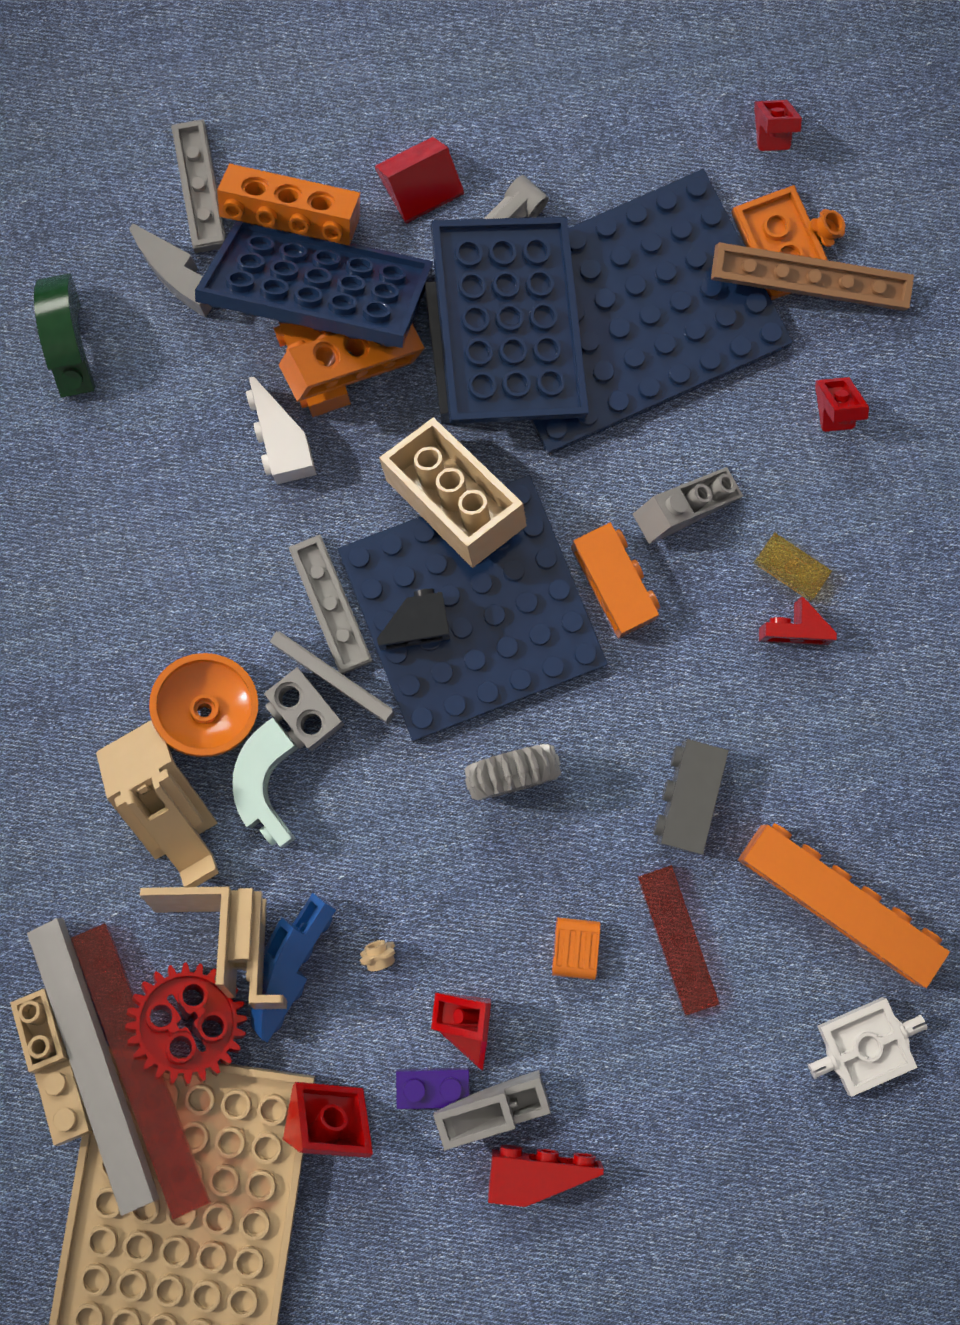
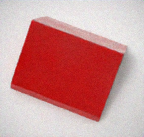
[375,137,464,224]
[283,1082,373,1158]

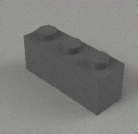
[653,739,729,855]

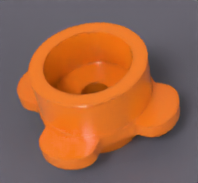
[809,209,845,247]

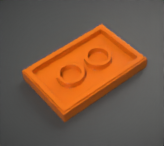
[731,185,828,300]

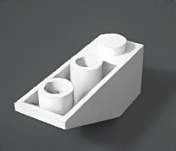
[246,377,317,484]

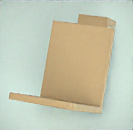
[96,720,219,887]
[140,887,287,1009]

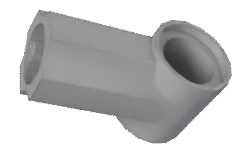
[484,175,549,219]

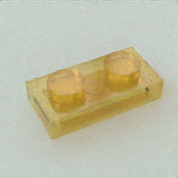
[753,532,832,601]

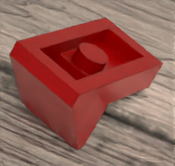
[754,100,802,151]
[815,377,869,432]
[759,597,837,645]

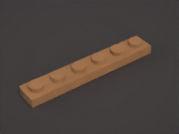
[711,242,914,311]

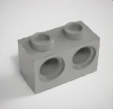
[264,667,344,751]

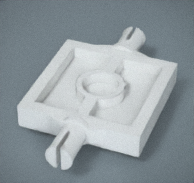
[808,997,928,1097]

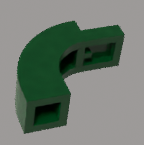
[34,273,96,398]

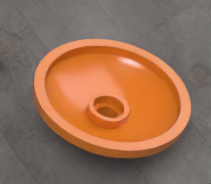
[149,653,258,757]

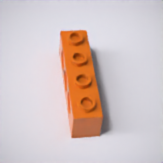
[217,163,360,246]
[279,324,425,402]

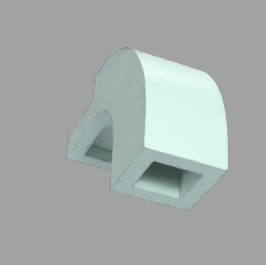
[232,717,298,847]

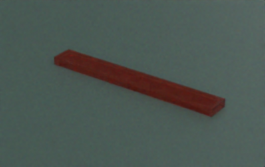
[71,923,211,1220]

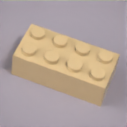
[379,417,527,568]

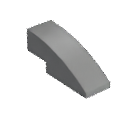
[129,223,212,318]
[433,1070,551,1150]

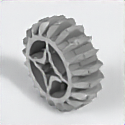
[464,744,561,800]

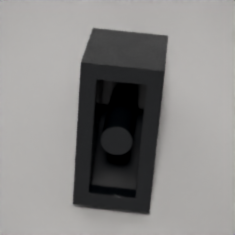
[377,588,450,651]

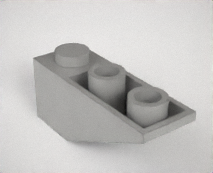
[632,467,743,544]

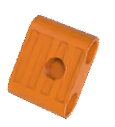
[552,917,600,980]

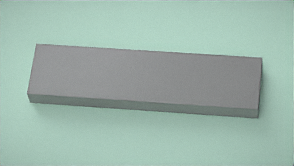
[171,119,226,253]
[288,535,373,674]
[269,631,395,724]

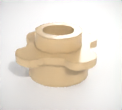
[360,940,395,971]

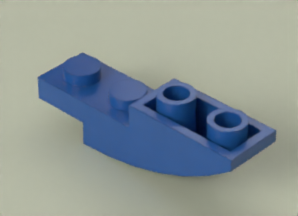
[250,893,336,1043]

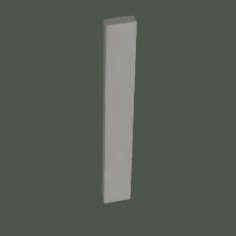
[27,918,160,1216]

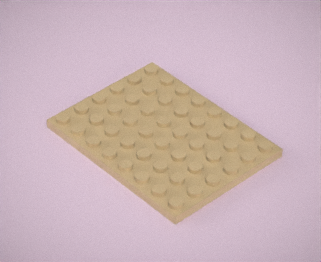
[49,1046,316,1325]

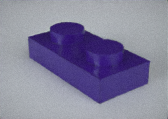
[396,1067,470,1109]

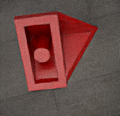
[431,993,491,1071]

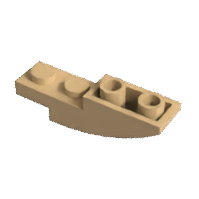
[10,988,93,1146]

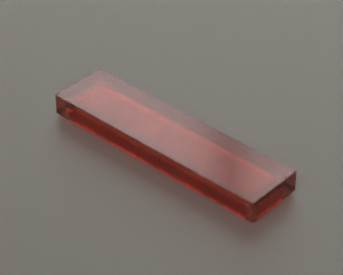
[637,865,720,1016]

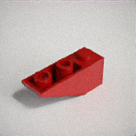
[488,1145,604,1207]

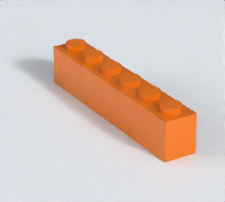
[738,823,950,988]

